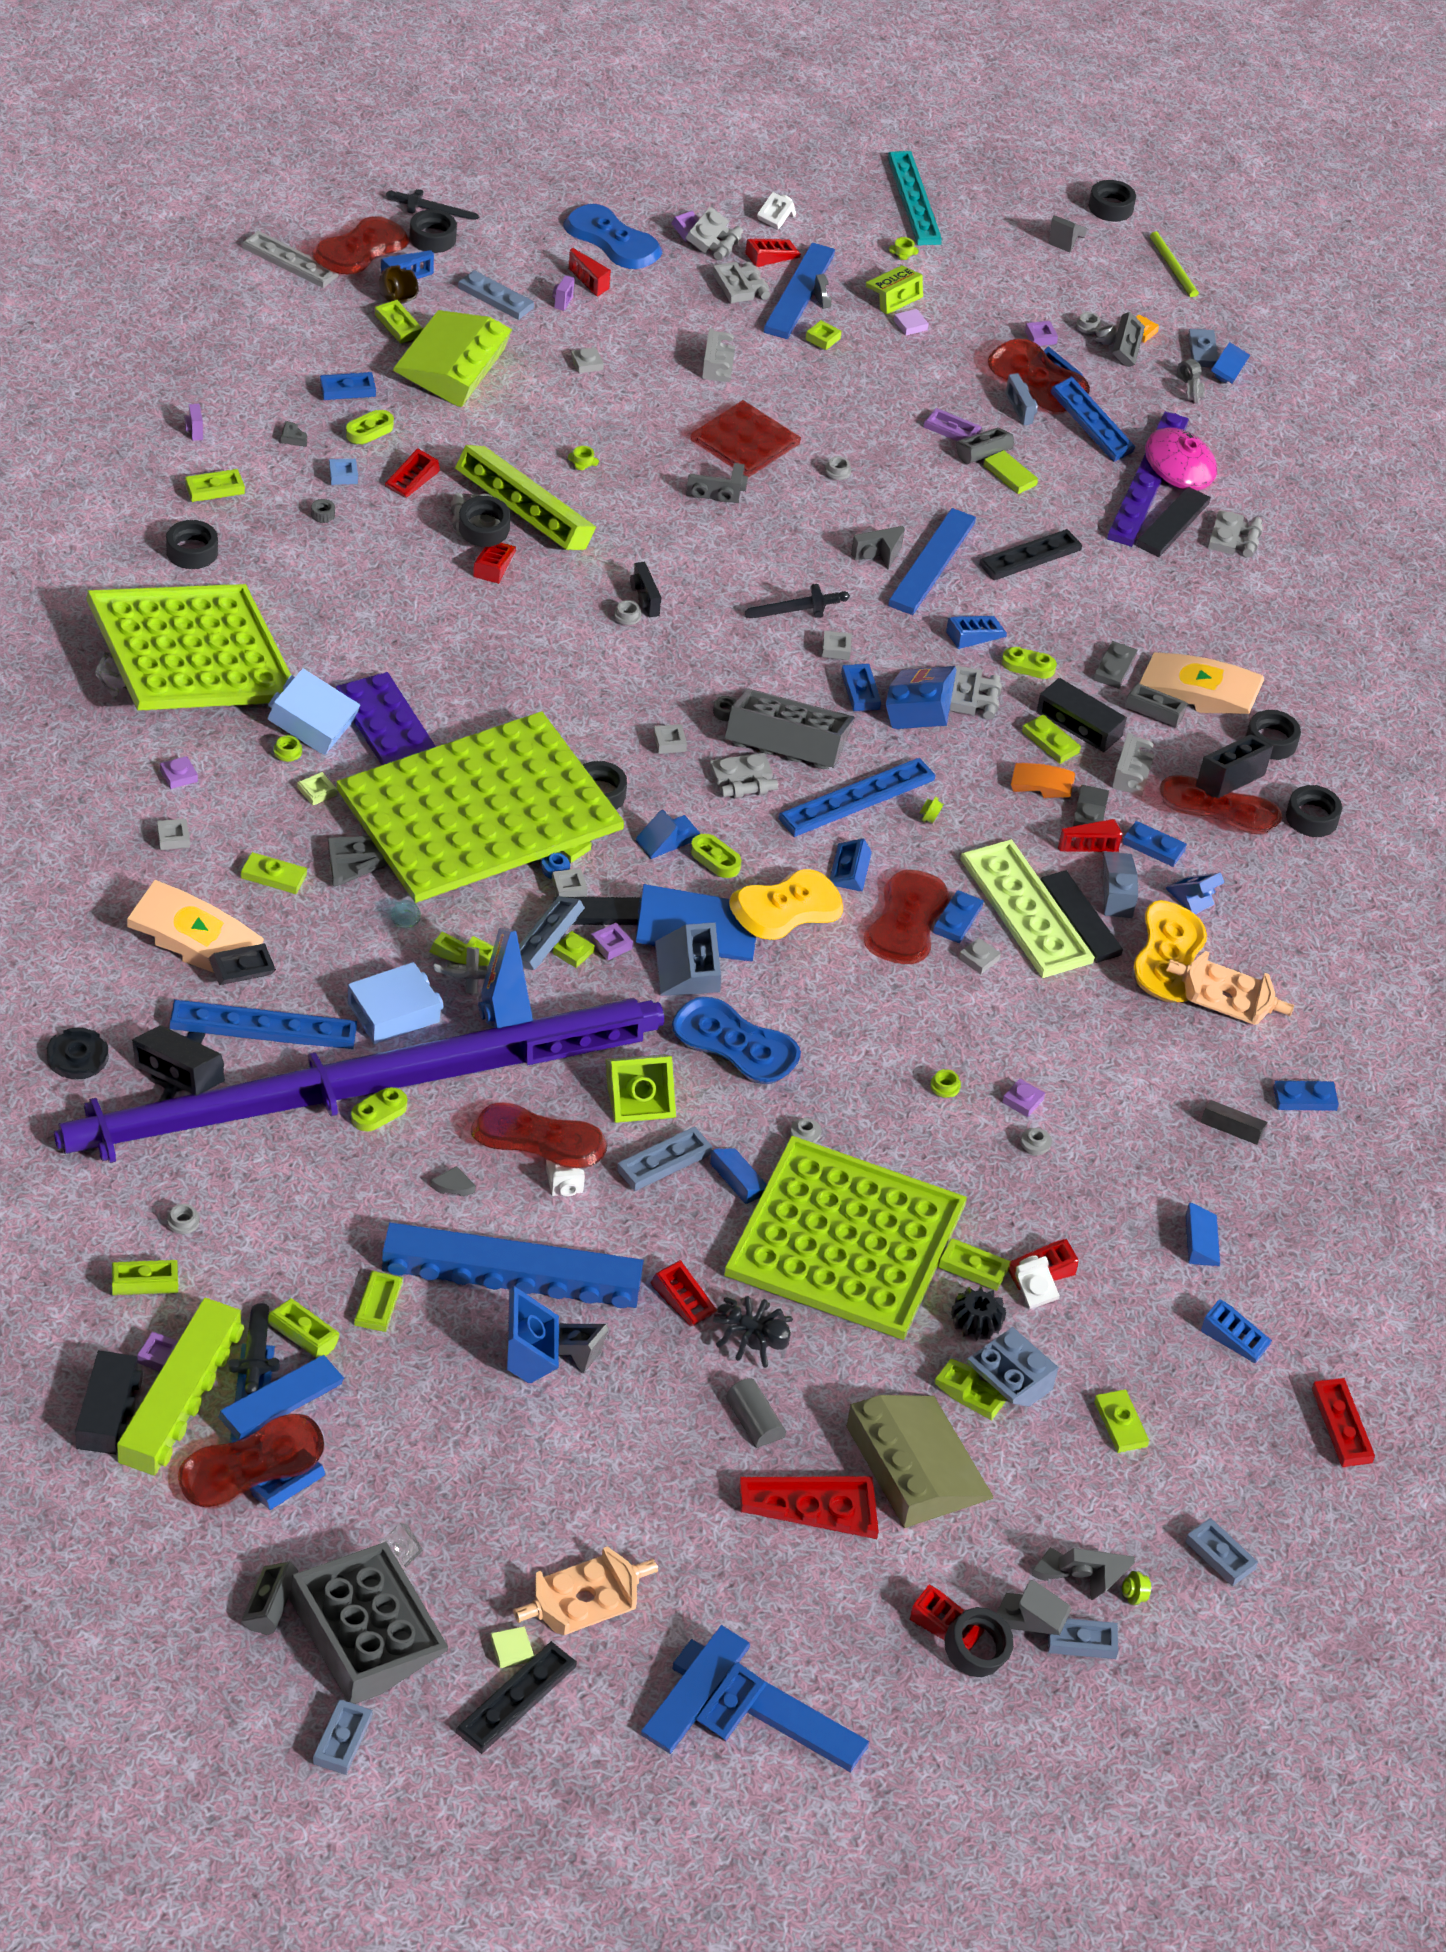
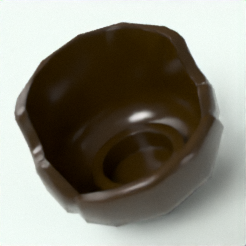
[379,265,419,304]

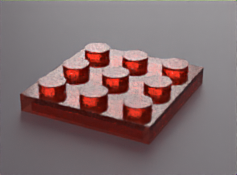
[690,400,801,478]

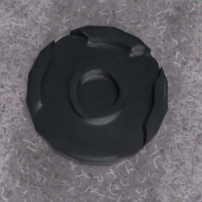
[46,1028,109,1079]

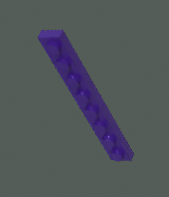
[1107,411,1189,547]

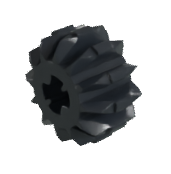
[951,1286,1006,1341]

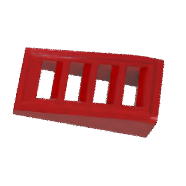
[745,238,801,267]
[568,248,611,297]
[385,448,440,498]
[473,543,516,584]
[1058,819,1122,852]
[1008,1239,1079,1290]
[650,1260,717,1327]
[909,1584,985,1651]

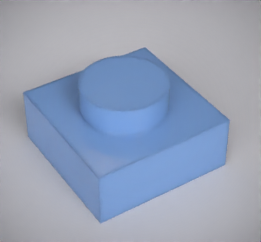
[329,458,358,485]

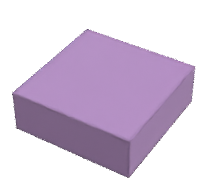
[894,309,929,335]

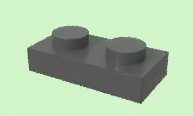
[1112,312,1145,367]
[1094,641,1138,689]

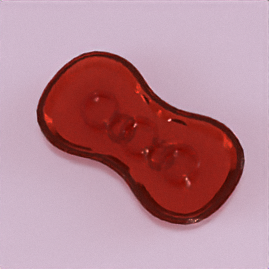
[311,216,410,275]
[988,339,1090,414]
[1159,775,1282,835]
[864,869,951,964]
[471,1102,608,1168]
[178,1414,324,1509]

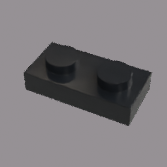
[630,561,662,618]
[208,943,276,985]

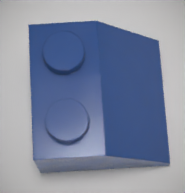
[507,1286,559,1383]

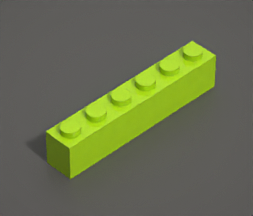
[455,445,596,550]
[117,1297,244,1476]

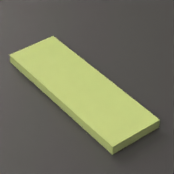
[960,839,1095,978]

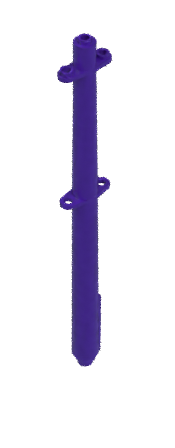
[54,998,664,1163]

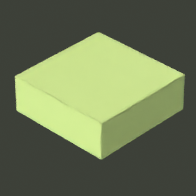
[297,772,338,806]
[491,1626,534,1668]

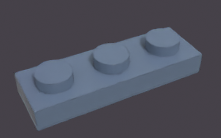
[458,270,534,320]
[519,896,585,970]
[617,1126,713,1191]

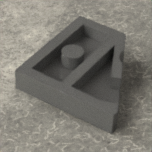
[328,836,388,887]

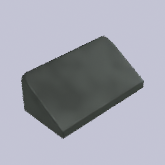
[1200,1100,1268,1145]

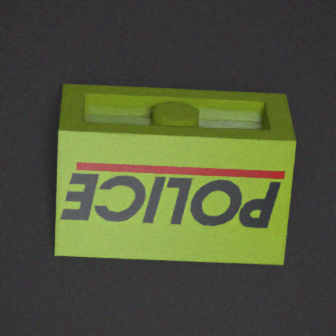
[866,265,923,315]

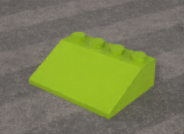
[393,310,512,407]

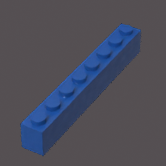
[382,1222,644,1308]

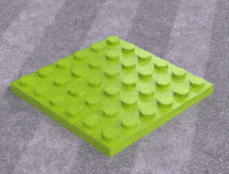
[86,584,291,711]
[724,1136,967,1340]

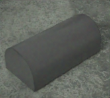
[956,427,1014,464]
[1125,683,1188,728]
[726,1378,786,1448]
[241,1561,298,1635]

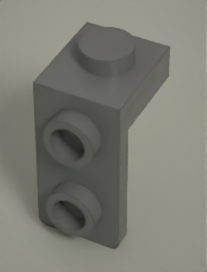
[686,463,748,503]

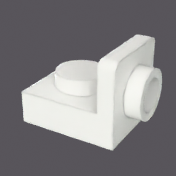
[757,192,796,230]
[546,1157,585,1196]
[1016,1256,1060,1309]

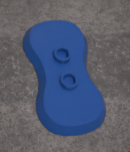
[563,204,662,269]
[672,997,801,1084]

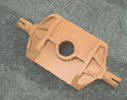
[1166,951,1294,1025]
[513,1546,658,1635]

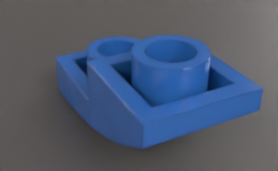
[1211,342,1250,384]

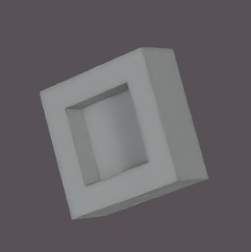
[571,347,604,374]
[822,631,852,660]
[653,724,687,754]
[157,819,190,850]
[552,868,588,897]
[959,937,1001,974]

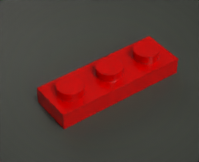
[1312,1378,1375,1467]

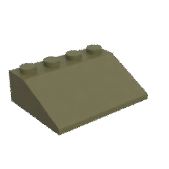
[846,1395,993,1528]

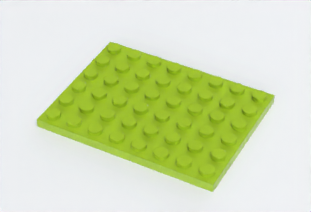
[337,711,624,903]

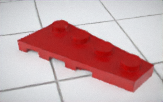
[739,1476,879,1539]

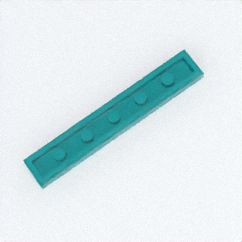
[887,151,942,246]

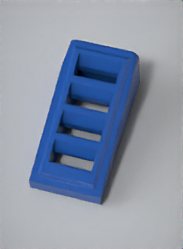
[381,250,434,279]
[946,616,1007,649]
[1200,1299,1272,1363]

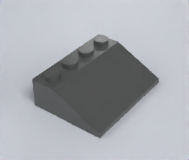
[725,688,855,769]
[289,1542,448,1704]

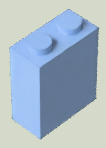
[268,669,360,755]
[348,962,443,1044]

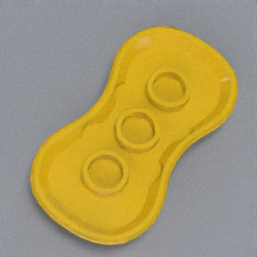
[729,869,843,940]
[1134,900,1207,1003]

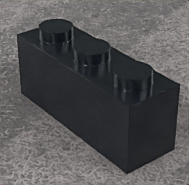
[1036,678,1127,753]
[1196,734,1273,798]
[132,1025,225,1096]
[75,1350,143,1455]

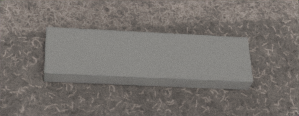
[242,231,339,288]

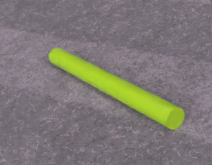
[1150,231,1199,297]

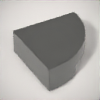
[813,274,832,309]
[281,421,307,447]
[431,1166,476,1196]
[1032,1547,1072,1581]

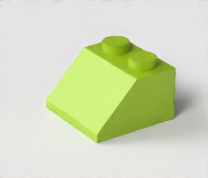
[605,1054,676,1123]

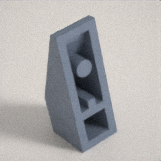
[1103,851,1138,918]

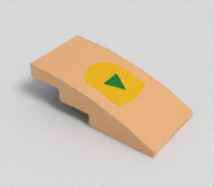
[1139,652,1264,714]
[127,880,264,973]

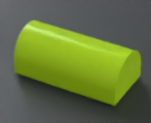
[112,1260,178,1296]
[268,1298,340,1358]

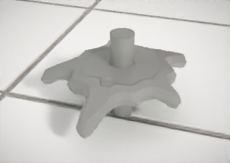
[433,947,488,994]

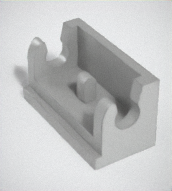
[702,328,735,382]
[1112,733,1154,796]

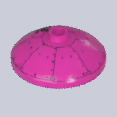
[1145,428,1217,491]

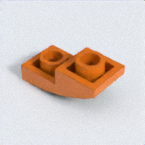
[1011,763,1075,798]

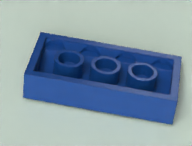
[635,884,756,961]

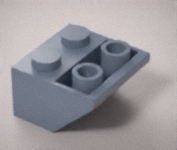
[655,923,721,996]
[966,1327,1059,1407]

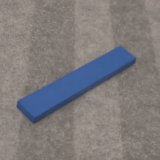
[764,242,835,340]
[888,508,976,615]
[778,757,935,837]
[170,999,357,1049]
[672,1639,869,1773]

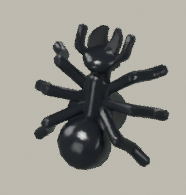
[712,1296,793,1368]

